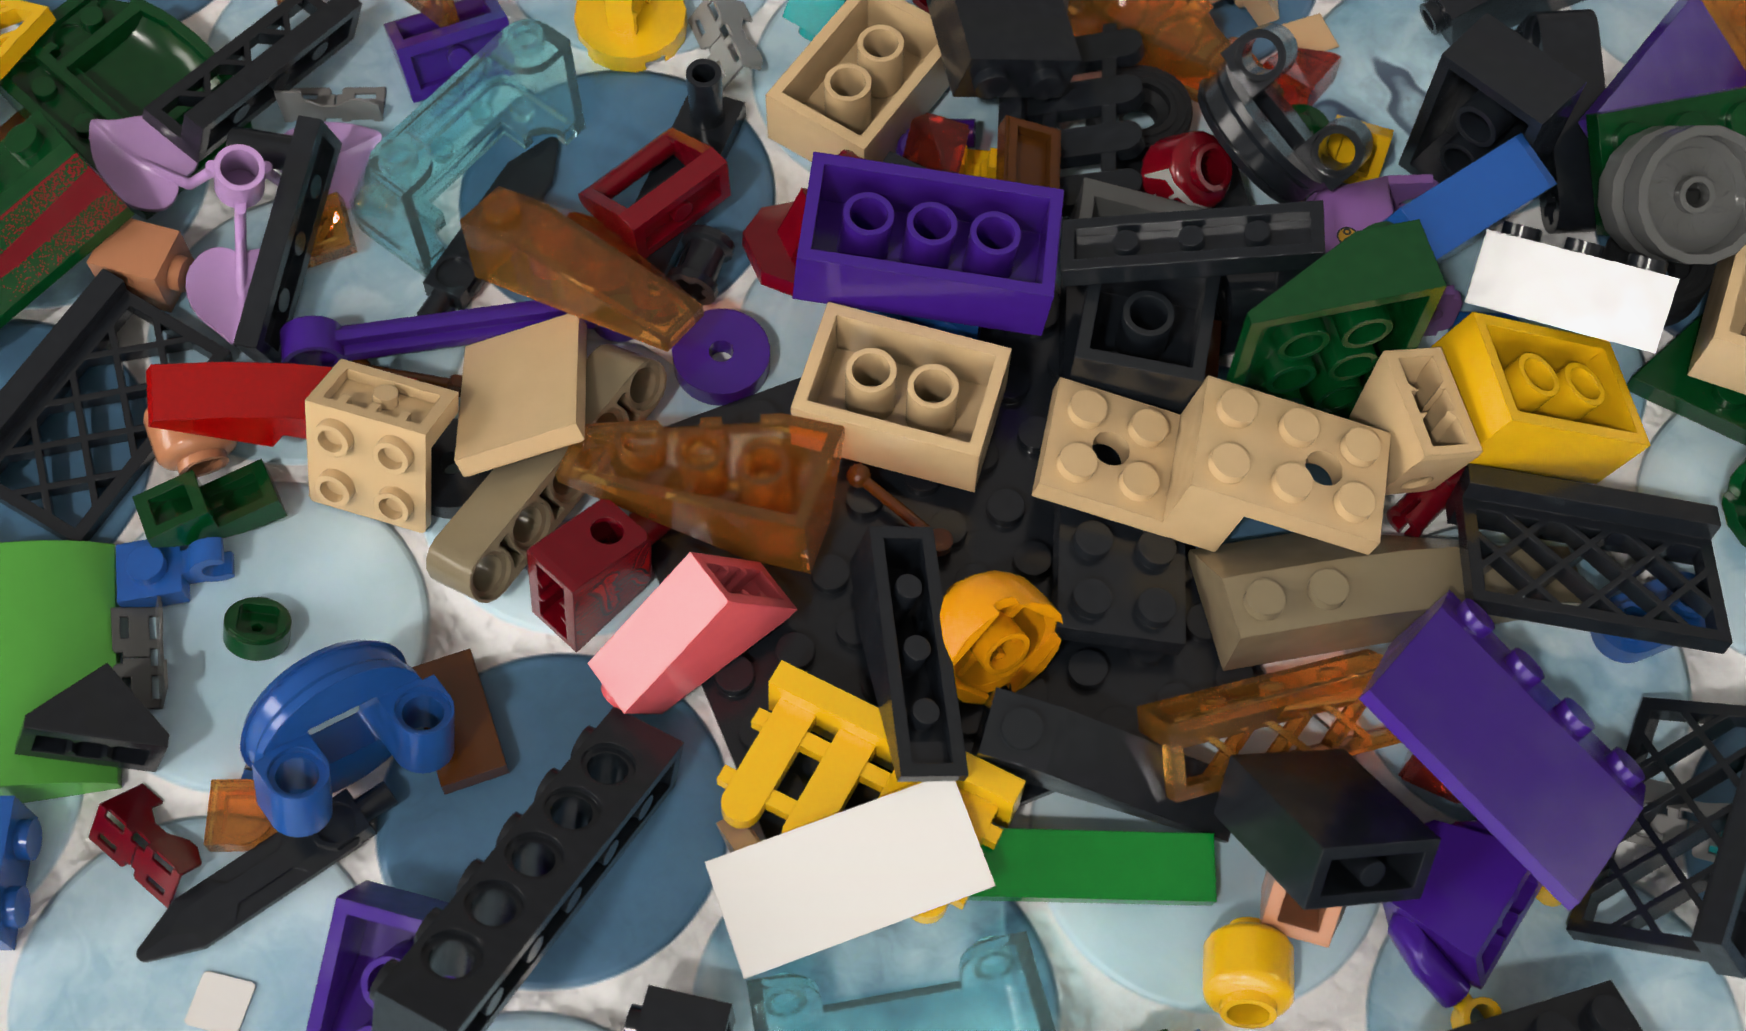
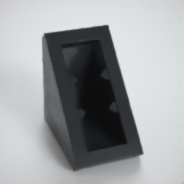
[14,663,169,772]

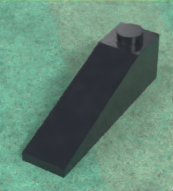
[850,526,969,782]
[971,687,1231,843]

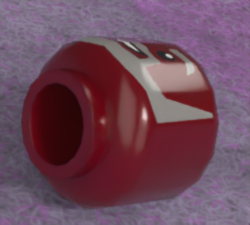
[1141,131,1233,209]

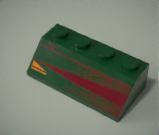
[0,110,135,329]

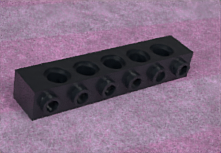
[369,707,684,1031]

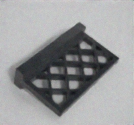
[0,268,233,541]
[1445,464,1733,654]
[1566,697,1746,979]

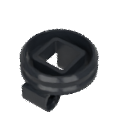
[1197,23,1373,203]

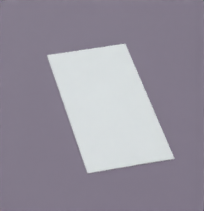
[705,781,996,979]

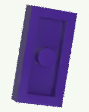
[383,0,523,103]

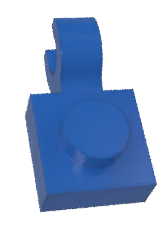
[116,537,235,607]

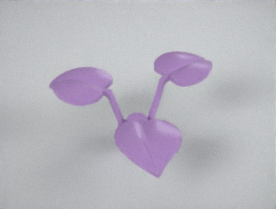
[89,115,382,345]

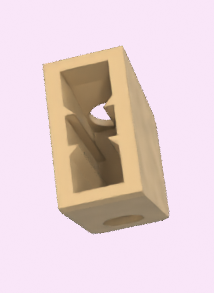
[1349,347,1483,495]

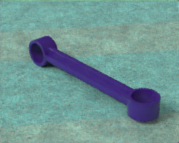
[280,271,650,367]

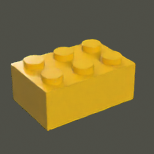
[1430,312,1651,484]

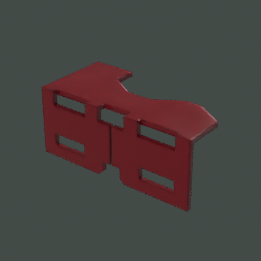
[88,783,202,908]

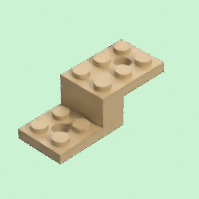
[1031,375,1391,555]

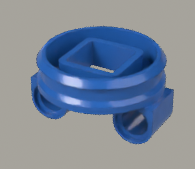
[240,639,455,837]

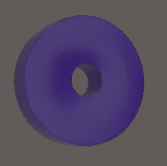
[672,309,770,406]

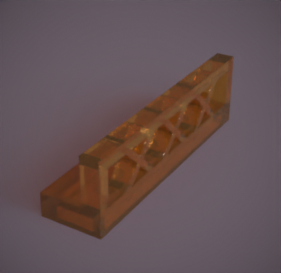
[1137,649,1402,803]

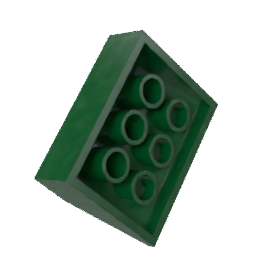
[1226,219,1447,420]

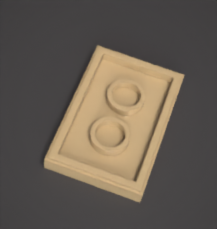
[454,310,587,477]

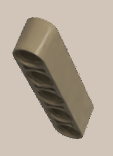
[426,344,667,603]

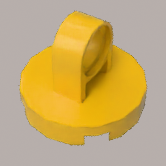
[574,0,688,72]

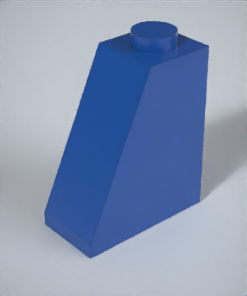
[1383,133,1557,264]

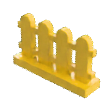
[717,660,1026,924]

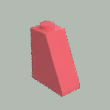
[587,552,797,714]

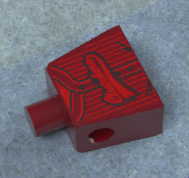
[526,499,670,652]

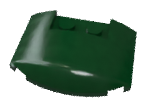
[0,0,253,220]

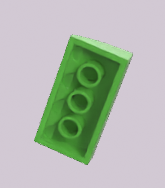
[0,540,122,803]

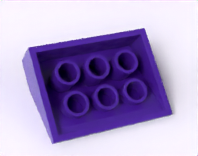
[1359,590,1646,911]

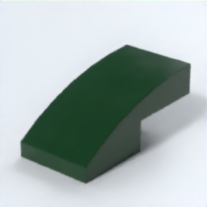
[132,459,288,548]

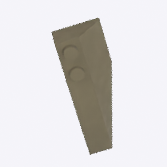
[1187,532,1583,671]

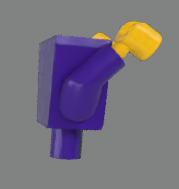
[1383,820,1561,1029]

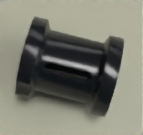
[666,224,735,305]

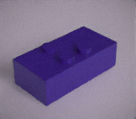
[792,152,1064,336]

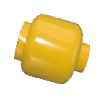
[1202,917,1295,1029]

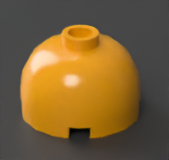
[940,570,1063,705]

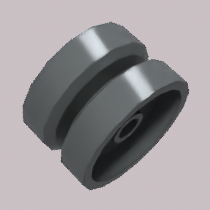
[1598,125,1746,264]

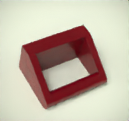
[578,127,731,263]

